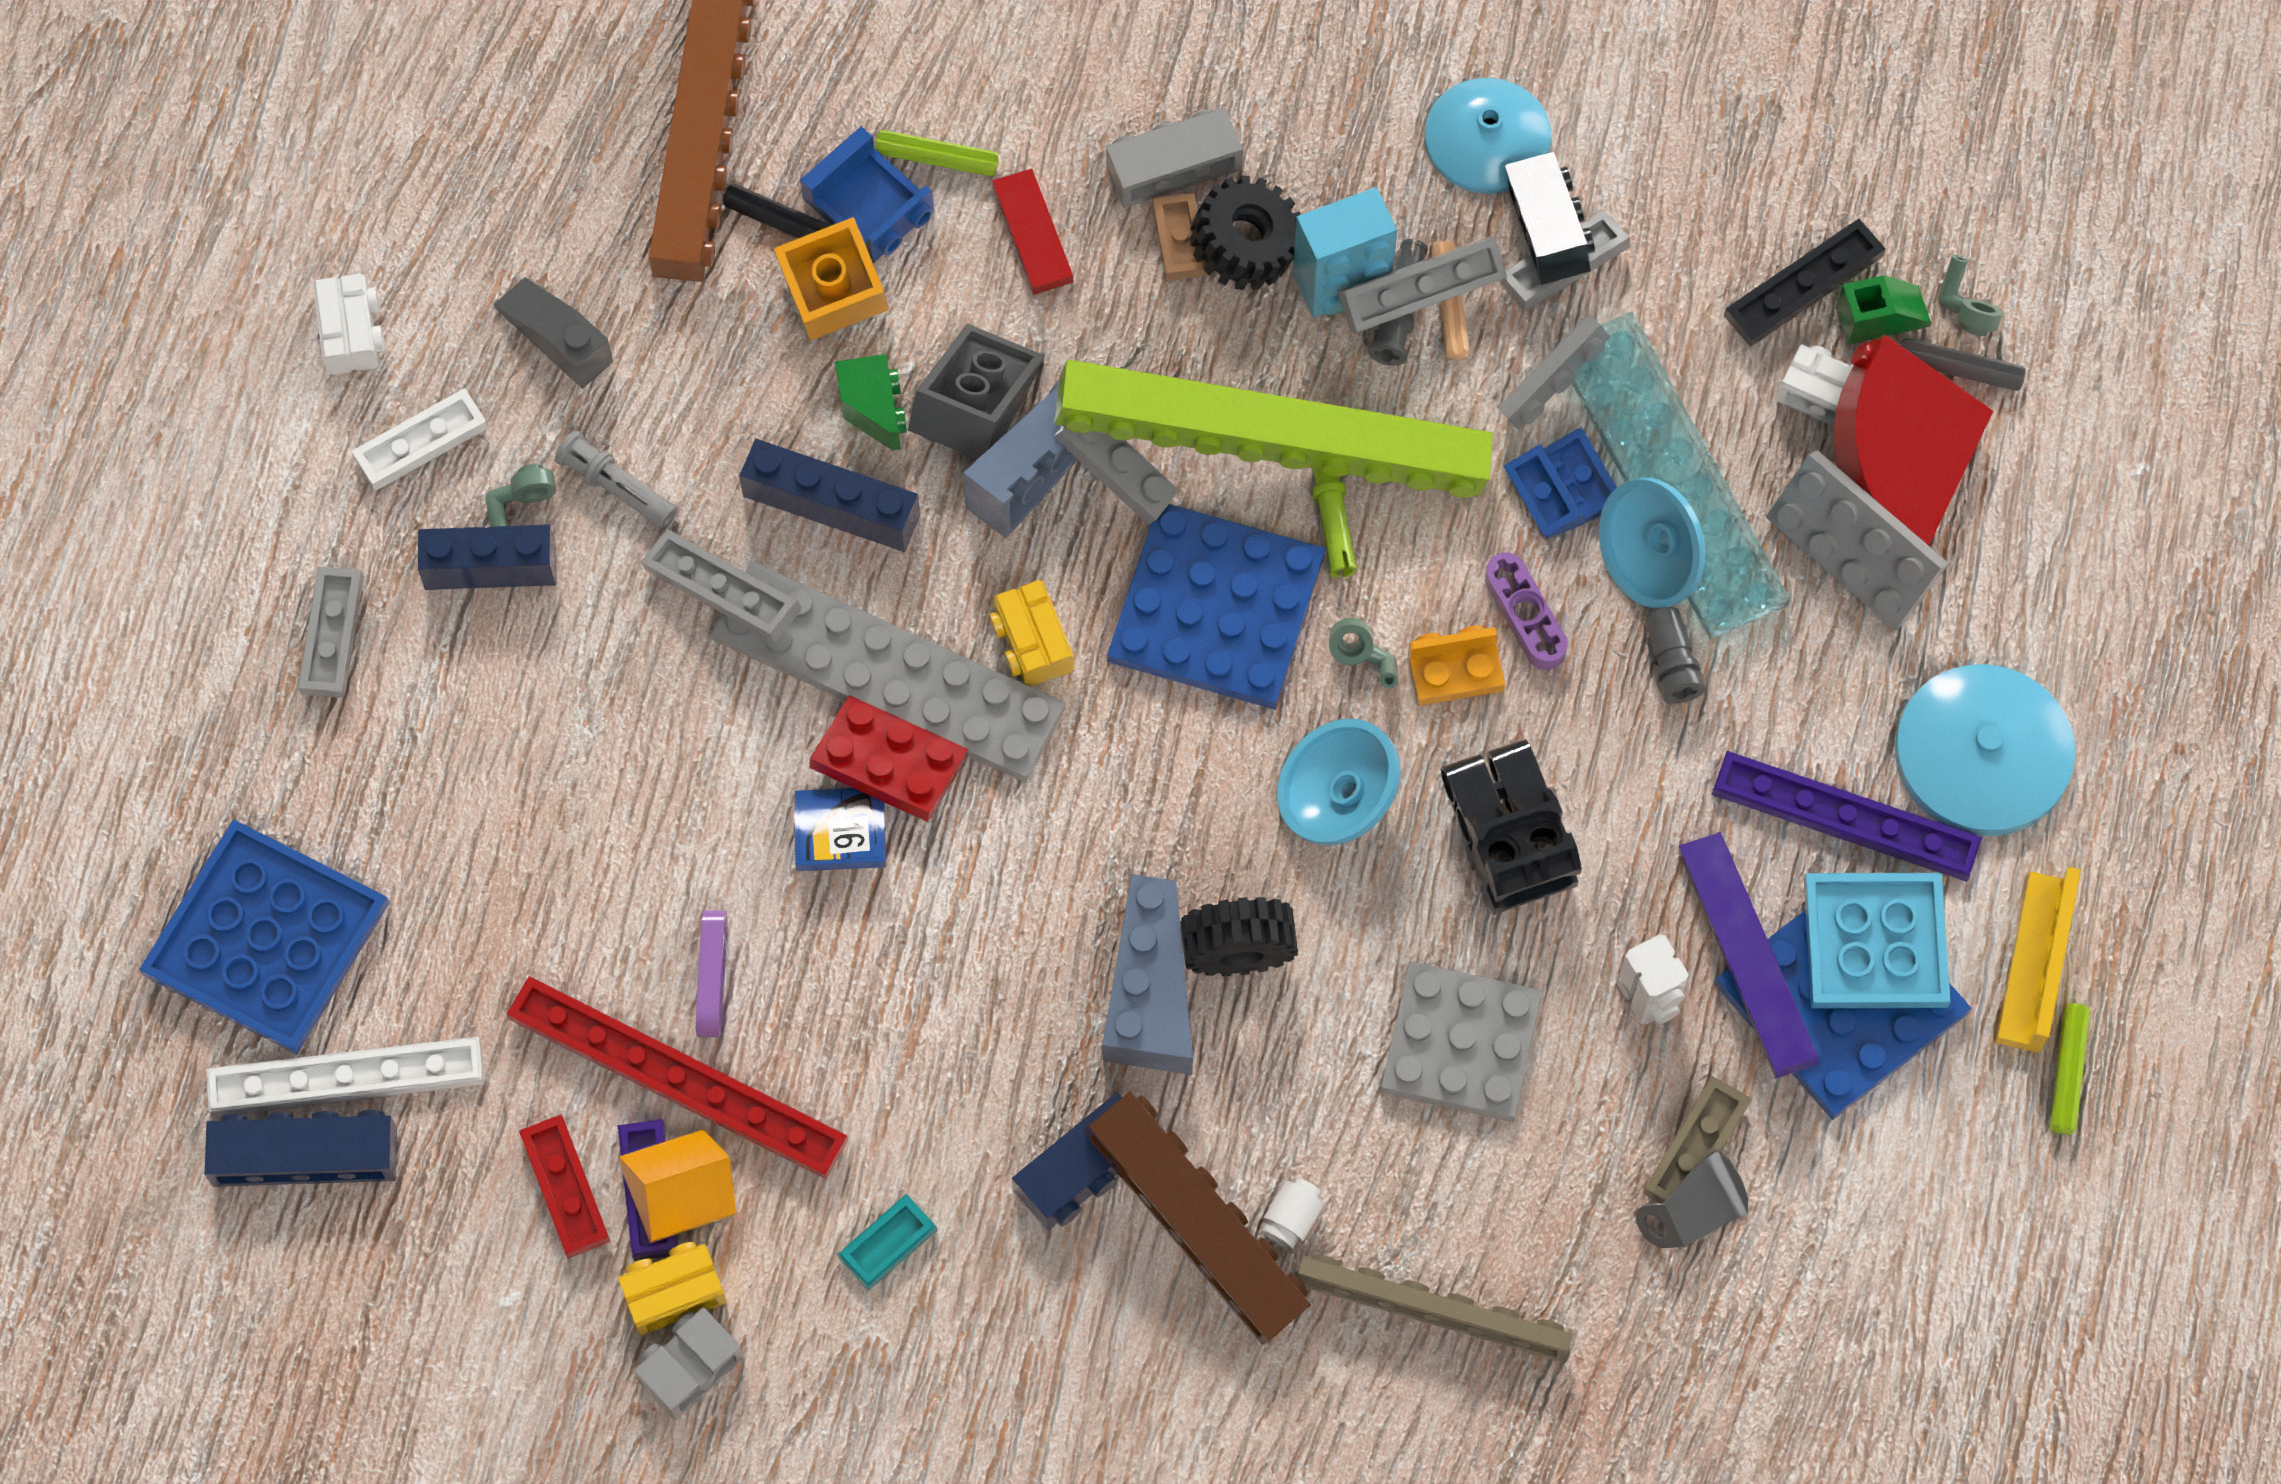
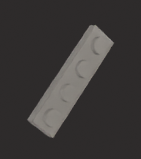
[1338,237,1507,333]
[641,529,802,643]

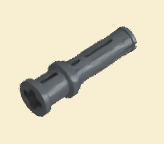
[1368,239,1428,366]

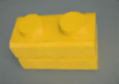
[989,580,1074,687]
[618,1242,727,1337]

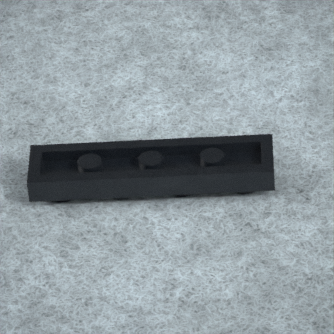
[1724,218,1886,347]

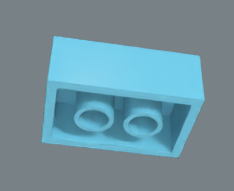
[1293,187,1397,318]

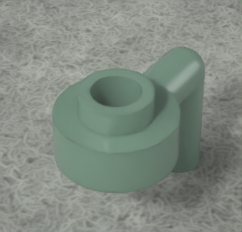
[1938,255,2004,336]
[485,464,556,527]
[1329,618,1398,689]

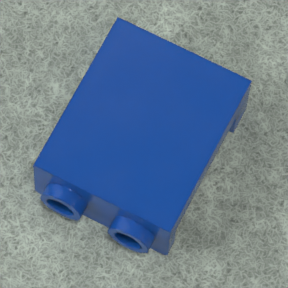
[800,126,934,263]

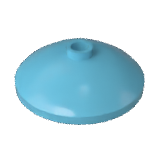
[1425,78,1551,194]
[1599,478,1705,609]
[1277,719,1400,846]

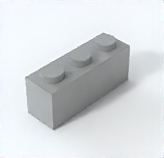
[1106,107,1243,208]

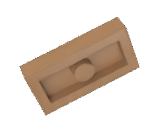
[1152,192,1208,281]

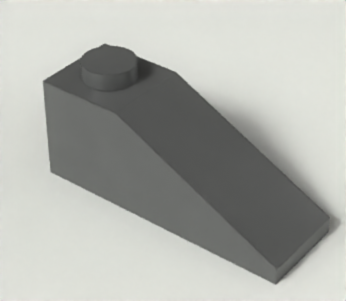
[494,277,614,389]

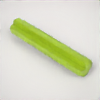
[875,130,999,177]
[2050,1003,2090,1135]

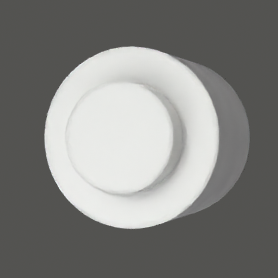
[1261,1178,1324,1250]

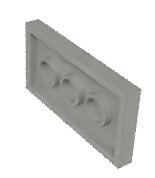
[1765,450,1949,630]

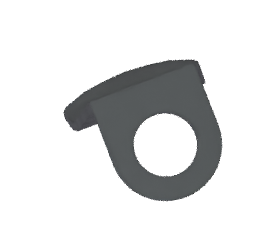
[1636,1150,1748,1248]

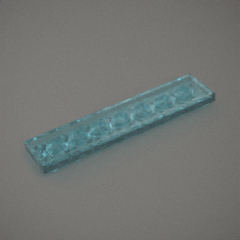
[1554,311,1790,639]

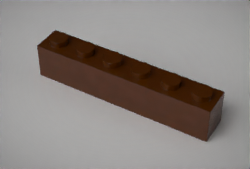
[1083,1091,1311,1345]

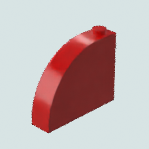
[1834,335,1994,546]

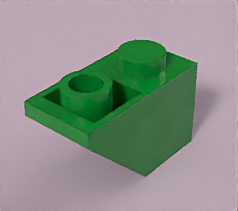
[1836,275,1931,345]
[835,354,907,451]

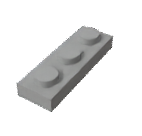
[1501,210,1630,311]
[1497,314,1610,430]
[1054,426,1179,525]
[298,566,364,698]

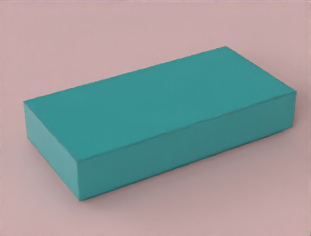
[837,1194,938,1291]

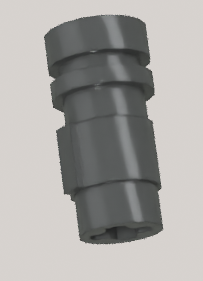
[1646,607,1706,703]

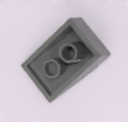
[908,324,1045,459]

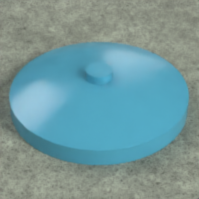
[1895,664,2075,836]

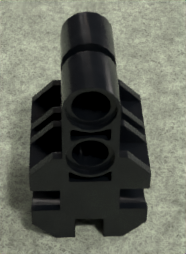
[1440,739,1582,915]

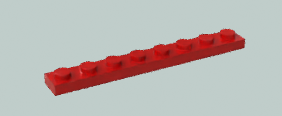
[506,976,848,1180]

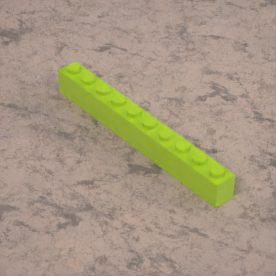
[1054,359,1493,498]

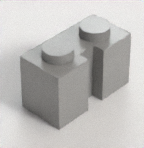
[634,1307,745,1421]

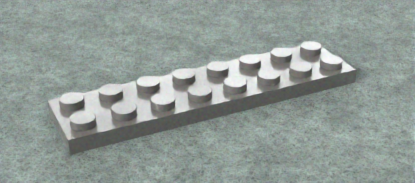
[711,561,1066,783]

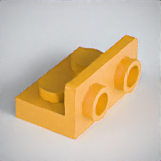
[1408,625,1505,706]

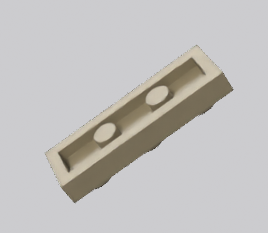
[1643,1076,1752,1203]

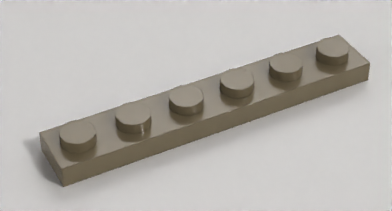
[1297,1255,1573,1363]

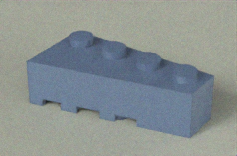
[963,380,1078,539]
[1102,874,1193,1075]

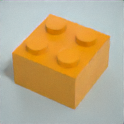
[774,217,889,341]

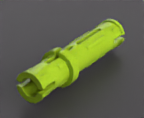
[1312,468,1358,578]

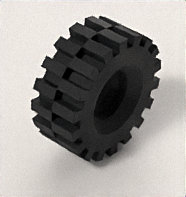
[1189,176,1301,290]
[1180,897,1298,976]

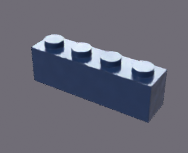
[739,438,920,552]
[204,1110,397,1187]

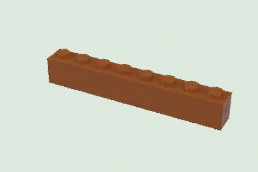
[649,0,756,282]

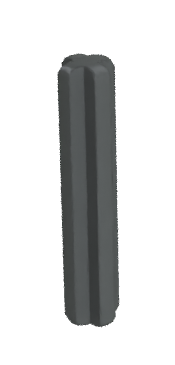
[1901,338,2026,391]

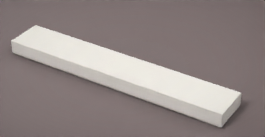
[206,1037,484,1117]

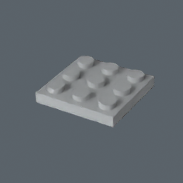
[1380,961,1542,1122]

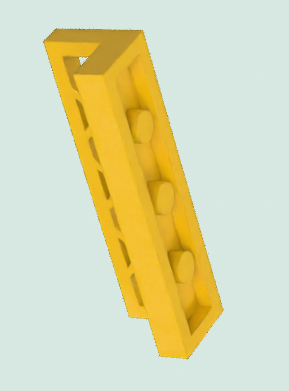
[1995,867,2081,1053]

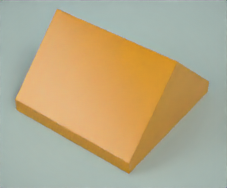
[617,1129,737,1243]

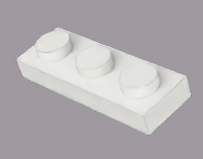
[351,388,488,491]

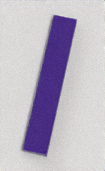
[1711,751,1982,882]
[1679,832,1819,1079]

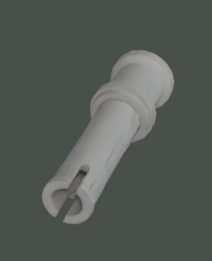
[554,430,678,530]

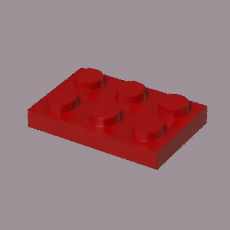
[809,695,968,822]

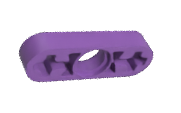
[1485,553,1567,670]
[696,910,728,1037]

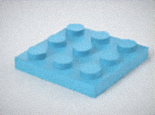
[1804,873,1950,1008]

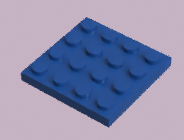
[1107,504,1326,710]
[139,819,390,1055]
[1714,910,1972,1121]

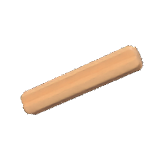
[1432,240,1469,360]

